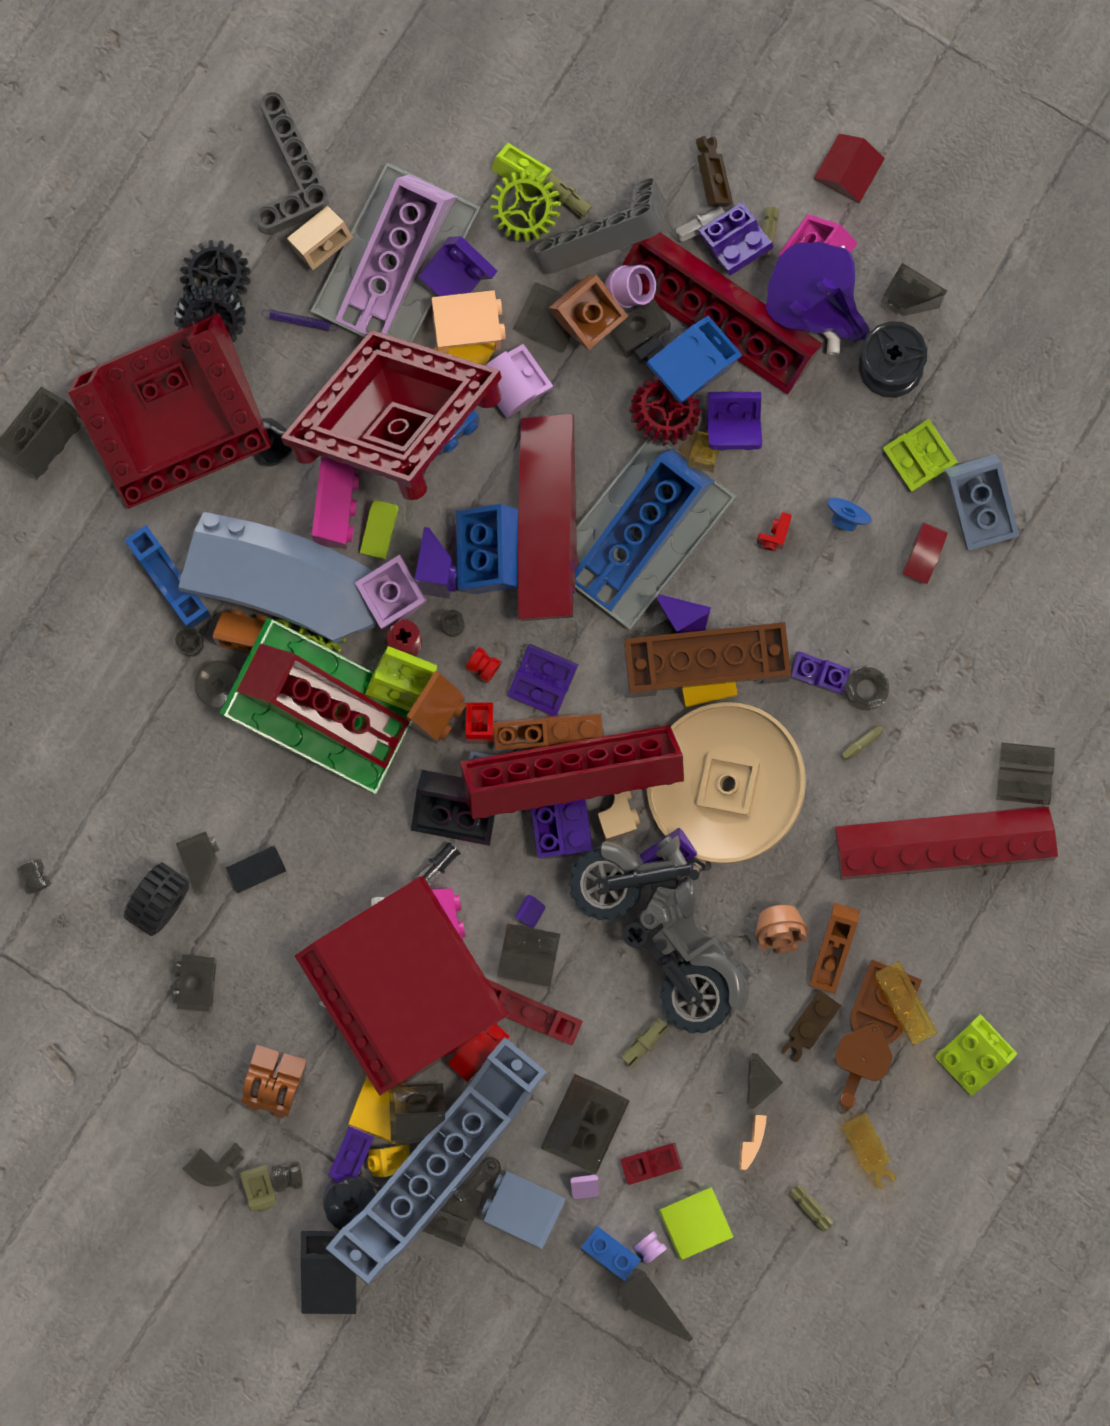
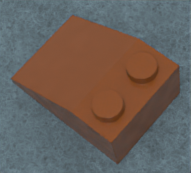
[407,671,467,744]

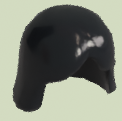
[257,418,292,467]

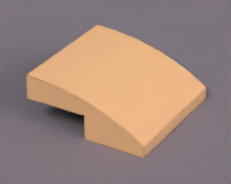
[739,1115,767,1171]

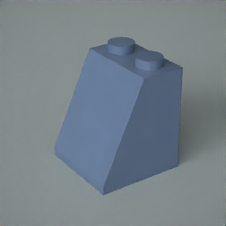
[481,1171,566,1249]

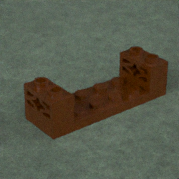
[624,622,791,698]

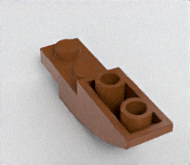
[493,713,604,750]

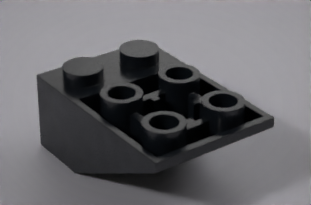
[301,1231,357,1314]

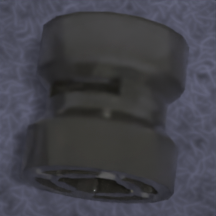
[175,627,204,658]
[17,859,51,894]
[272,1162,303,1193]

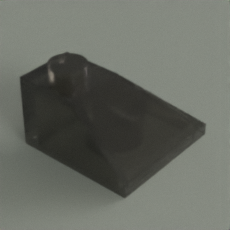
[881,263,947,316]
[389,1083,445,1145]

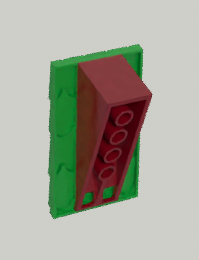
[219,618,410,794]

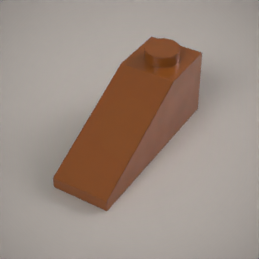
[809,902,860,994]

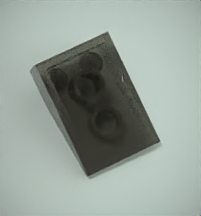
[616,1271,693,1342]

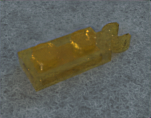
[841,1113,896,1189]

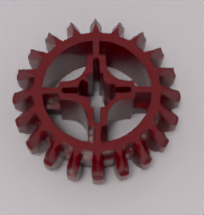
[629,376,701,446]

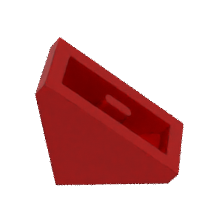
[466,702,493,744]

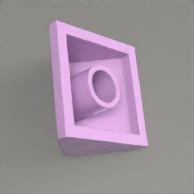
[355,555,427,629]

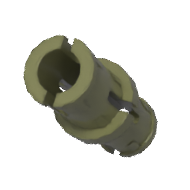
[543,172,593,219]
[620,1017,670,1068]

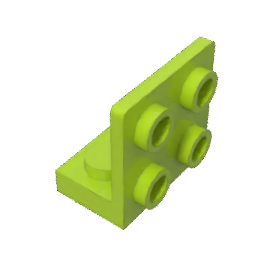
[936,1014,1018,1096]

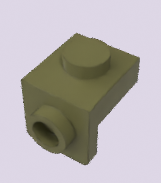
[240,1165,277,1212]

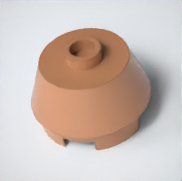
[755,905,808,954]

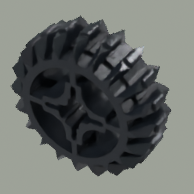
[180,240,251,311]
[174,281,246,342]

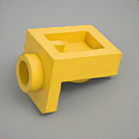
[367,1144,410,1177]

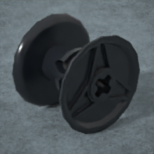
[859,321,928,398]

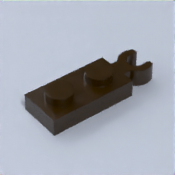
[696,136,733,207]
[781,990,842,1062]

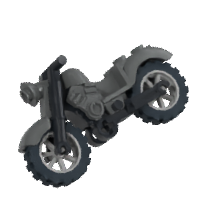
[569,835,751,1034]

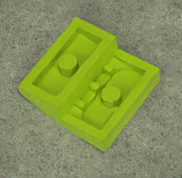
[883,419,958,492]
[366,646,437,711]
[658,1187,733,1261]

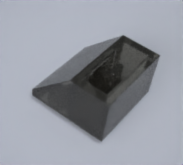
[497,923,561,989]

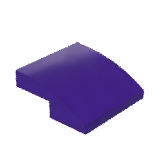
[507,644,579,716]

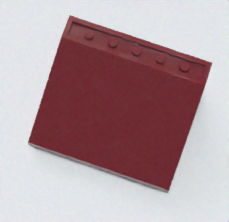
[68,313,272,509]
[295,876,509,1096]

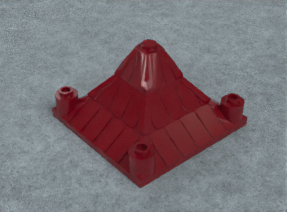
[281,330,502,500]

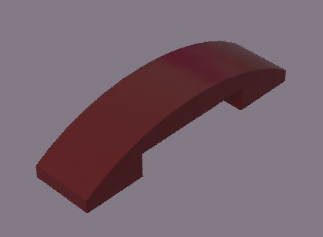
[487,979,583,1046]

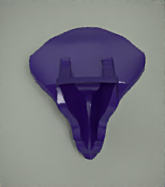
[766,242,870,342]

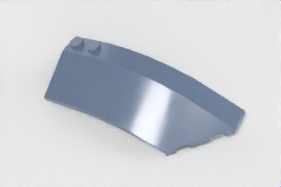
[178,512,377,644]

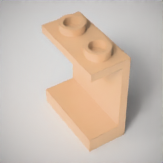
[432,290,506,354]

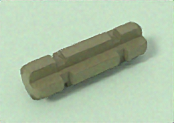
[760,206,779,258]
[789,1184,833,1232]

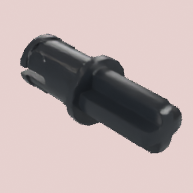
[413,842,461,885]

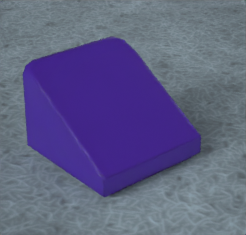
[516,894,546,928]

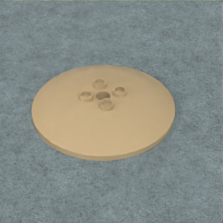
[647,702,806,863]

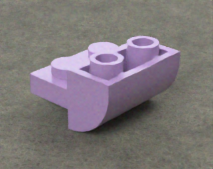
[486,344,553,418]

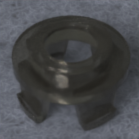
[845,665,889,711]

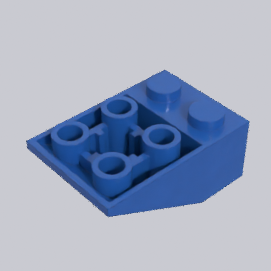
[646,316,742,404]

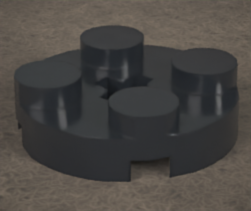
[323,1176,376,1230]

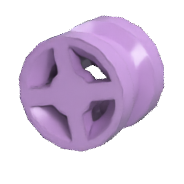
[633,1231,667,1265]

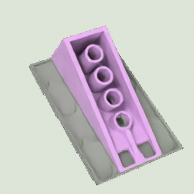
[311,163,482,343]

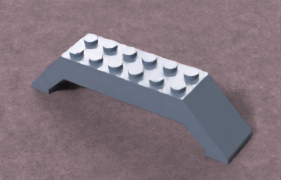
[326,1037,547,1285]

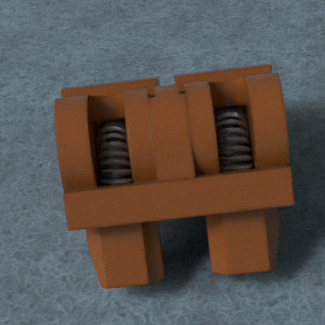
[241,1045,307,1118]

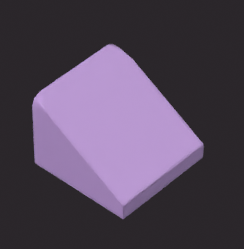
[571,1175,600,1199]

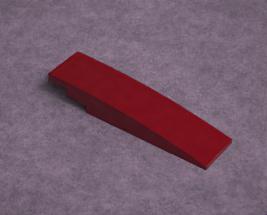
[518,414,577,621]

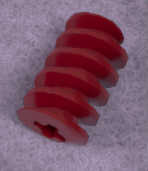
[387,619,422,657]

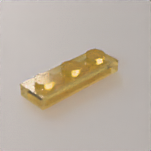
[874,961,938,1046]

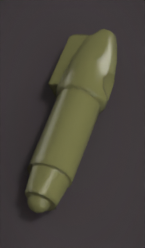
[841,726,883,761]

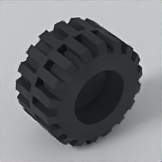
[124,862,190,936]

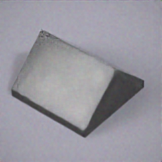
[746,1053,783,1111]

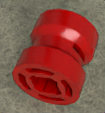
[465,647,502,683]

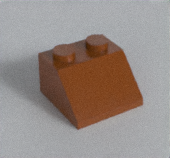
[548,275,628,350]
[212,609,272,653]

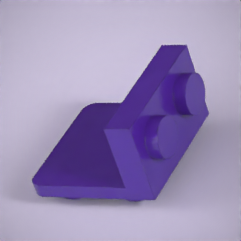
[707,392,762,450]

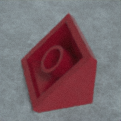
[814,134,885,204]

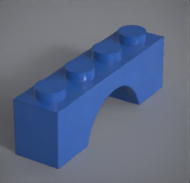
[125,525,211,631]

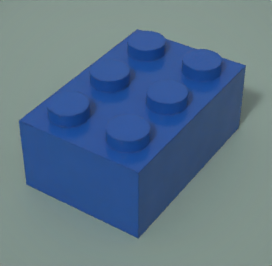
[456,504,518,594]

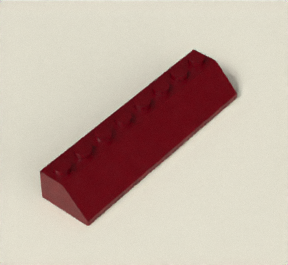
[622,232,823,394]
[460,725,684,819]
[835,806,1058,880]

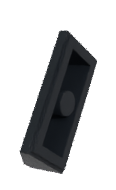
[226,845,287,893]

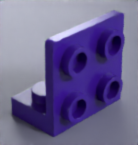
[418,236,498,297]

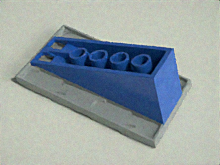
[575,436,737,630]

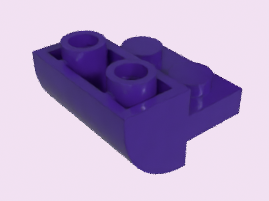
[698,202,773,276]
[531,799,593,859]

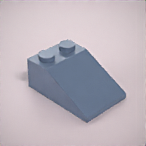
[944,454,1019,551]

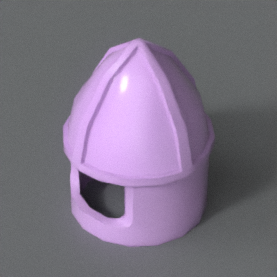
[604,265,656,308]

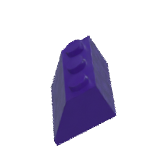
[415,527,458,599]

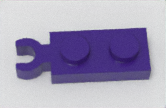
[325,1125,375,1191]

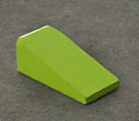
[360,500,399,560]

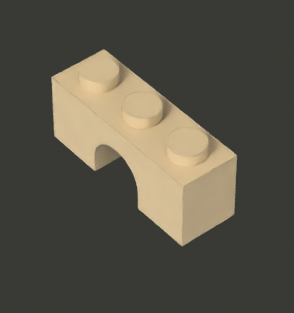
[598,791,640,841]

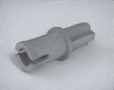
[675,206,725,242]

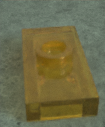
[687,431,719,473]

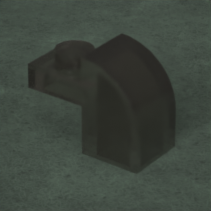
[182,1142,246,1187]

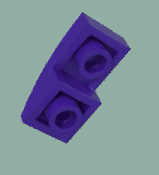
[790,651,851,694]

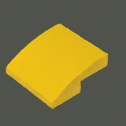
[348,1076,419,1145]

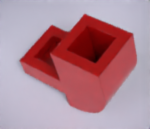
[448,1024,510,1082]

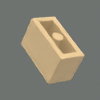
[287,206,353,270]

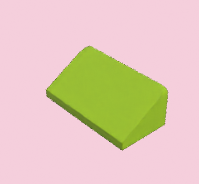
[491,143,552,196]

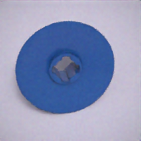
[828,498,872,531]

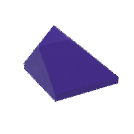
[657,594,711,633]

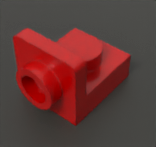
[757,512,792,551]

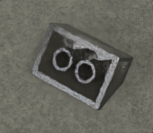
[0,387,83,480]
[540,1074,630,1175]

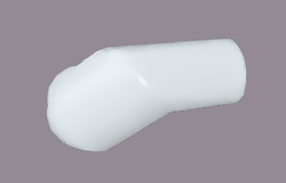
[819,331,840,355]

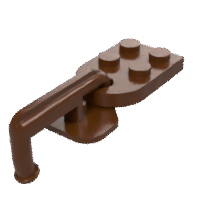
[835,960,922,1114]

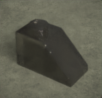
[176,831,220,896]

